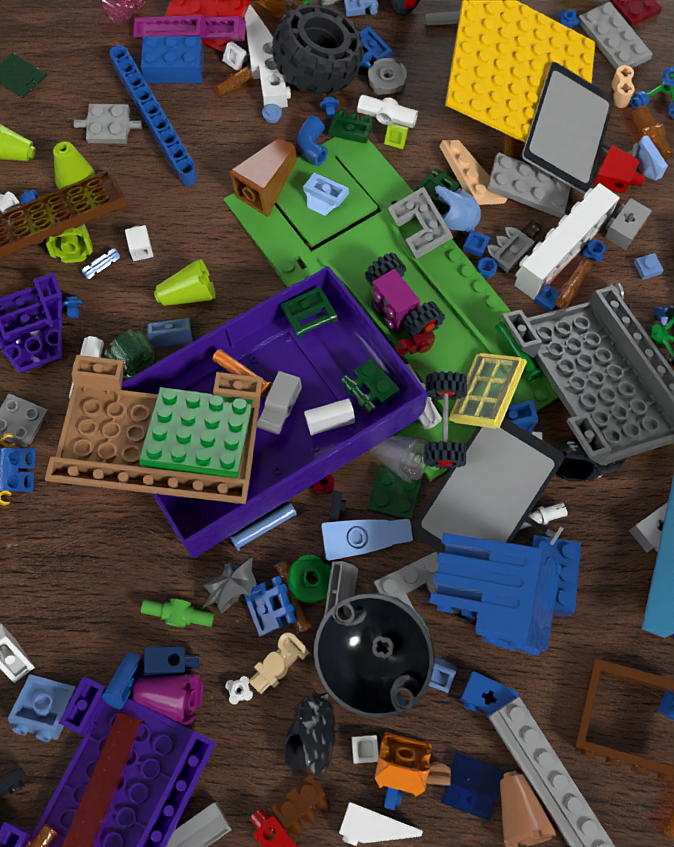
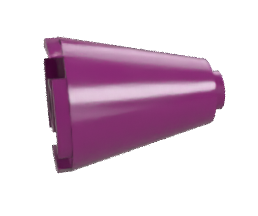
[131,673,203,725]

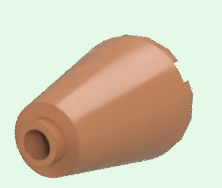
[500,771,556,847]

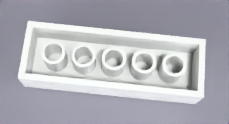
[515,183,620,300]

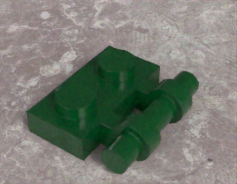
[415,168,463,213]
[341,358,400,413]

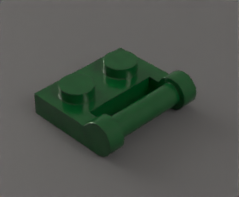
[281,287,338,339]

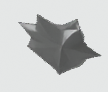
[201,557,256,614]

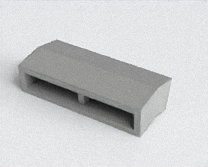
[324,561,358,617]
[166,802,232,847]

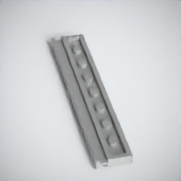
[488,696,615,847]

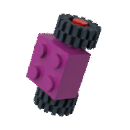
[365,252,445,338]

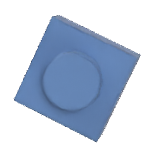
[634,253,664,280]

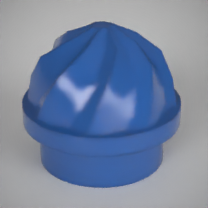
[20,189,39,205]

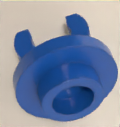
[320,97,339,119]
[62,297,83,318]

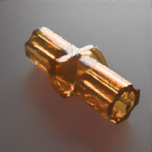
[630,105,674,162]

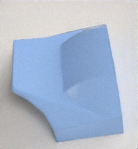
[635,135,668,180]
[303,173,349,216]

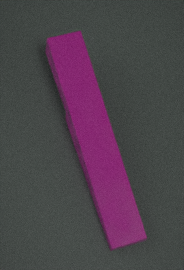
[133,15,246,41]

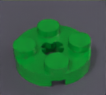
[287,555,331,603]

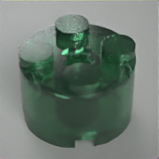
[105,328,156,379]

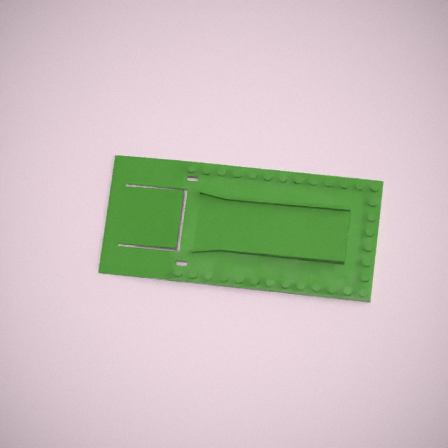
[223,137,559,482]

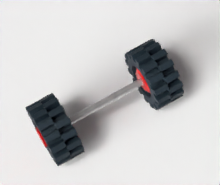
[424,371,467,468]

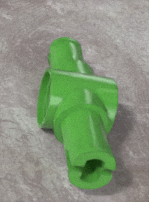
[141,599,214,627]

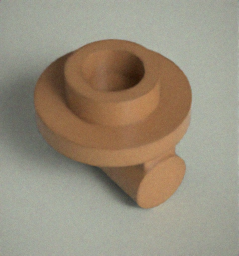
[426,761,451,786]

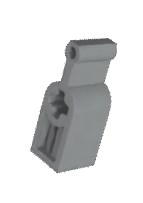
[257,371,302,435]

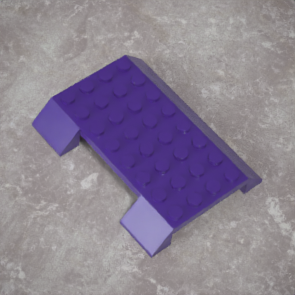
[0,676,217,847]

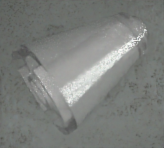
[368,435,428,483]

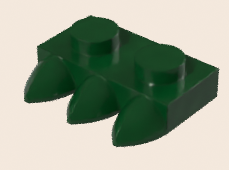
[329,109,372,144]

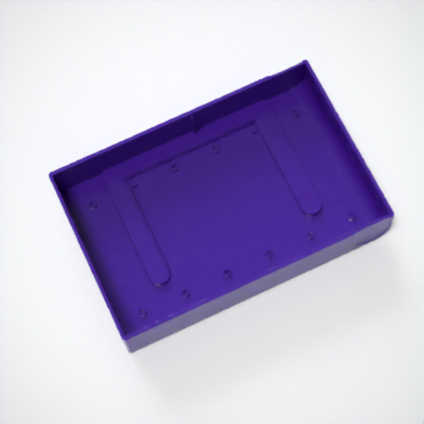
[122,266,427,558]

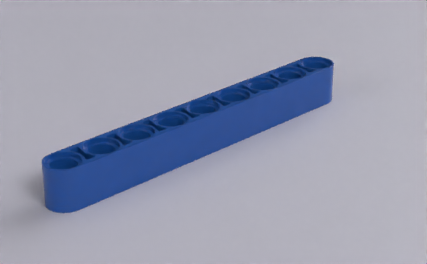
[110,45,197,186]

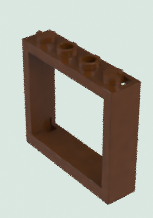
[576,659,674,782]

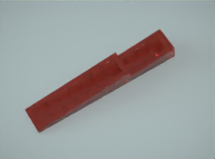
[62,713,142,847]

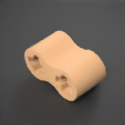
[611,65,635,108]

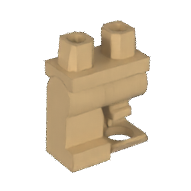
[249,633,310,695]

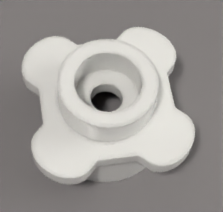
[226,676,253,704]

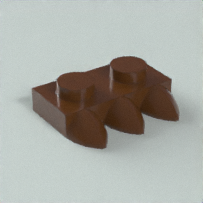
[271,774,330,835]

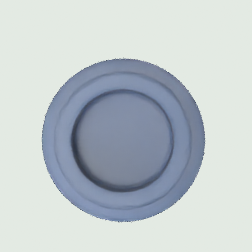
[262,104,282,123]

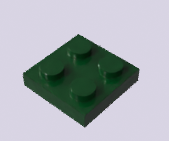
[367,466,422,522]

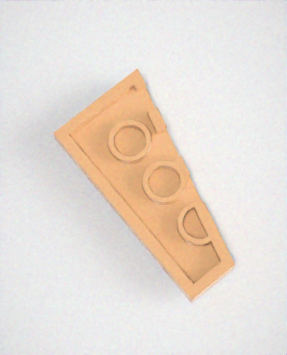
[439,140,508,205]

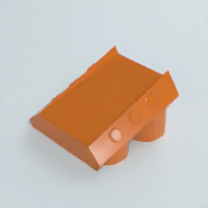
[375,732,431,797]

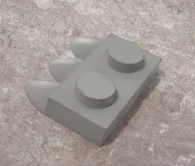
[488,227,535,273]

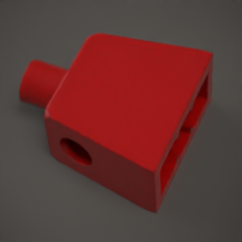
[593,145,646,193]
[250,809,300,847]

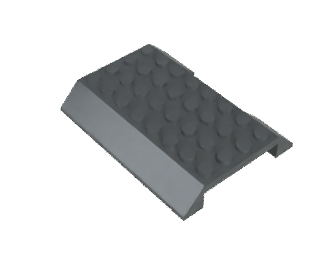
[501,286,674,465]

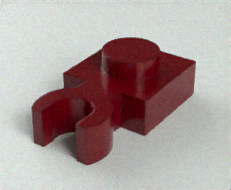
[395,331,436,356]

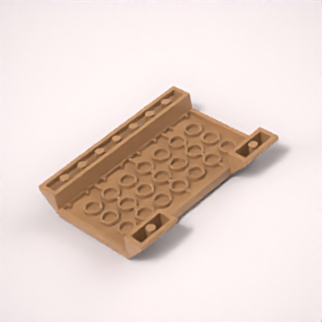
[45,355,263,504]

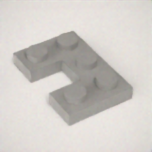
[388,187,453,259]
[374,552,439,609]

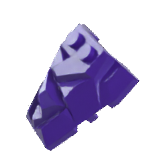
[0,272,63,374]

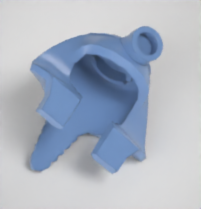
[435,185,481,235]

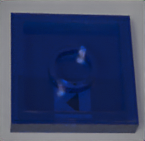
[441,753,504,821]

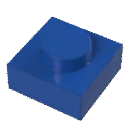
[463,230,490,258]
[383,787,403,810]

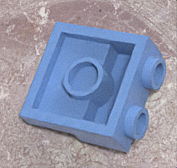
[8,675,76,742]

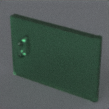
[0,53,47,98]

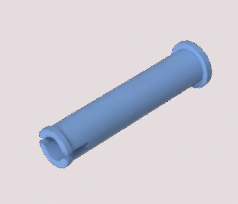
[229,502,297,551]

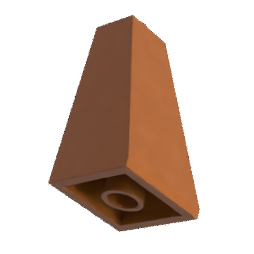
[229,138,297,217]

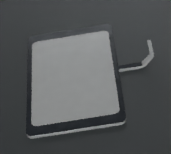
[522,62,638,194]
[412,410,564,553]

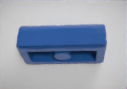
[102,653,143,710]

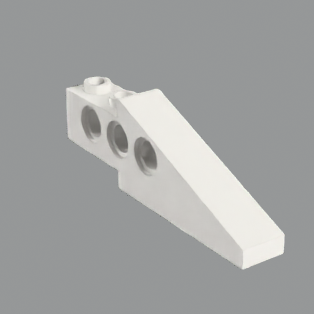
[244,5,291,108]

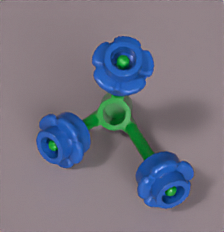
[631,66,674,118]

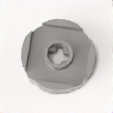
[368,58,407,95]

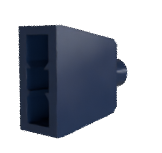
[144,647,199,677]

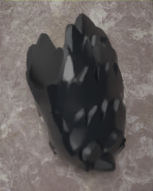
[555,438,628,482]
[284,690,335,776]

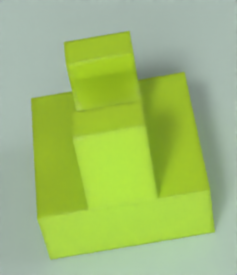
[384,123,409,149]

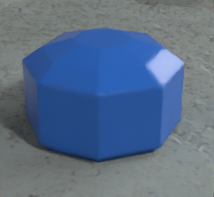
[477,257,498,279]

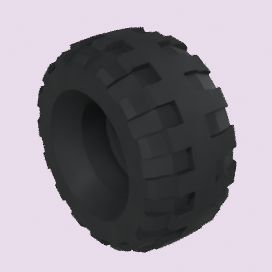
[272,3,364,95]

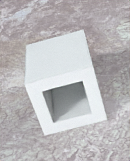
[125,225,154,261]

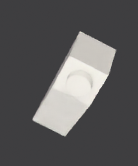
[339,802,423,846]

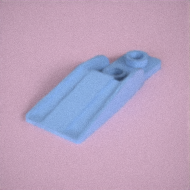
[321,519,413,560]

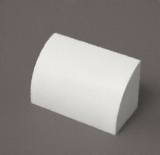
[304,398,355,435]

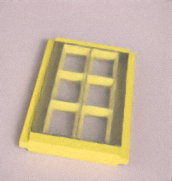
[449,353,527,429]

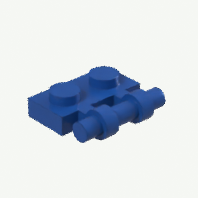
[359,27,392,71]
[244,576,297,637]

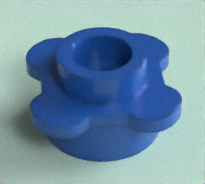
[558,10,579,28]
[583,240,607,262]

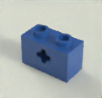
[459,671,519,720]

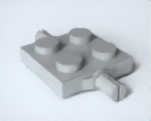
[74,104,142,143]

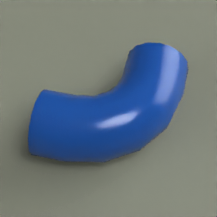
[297,115,328,166]

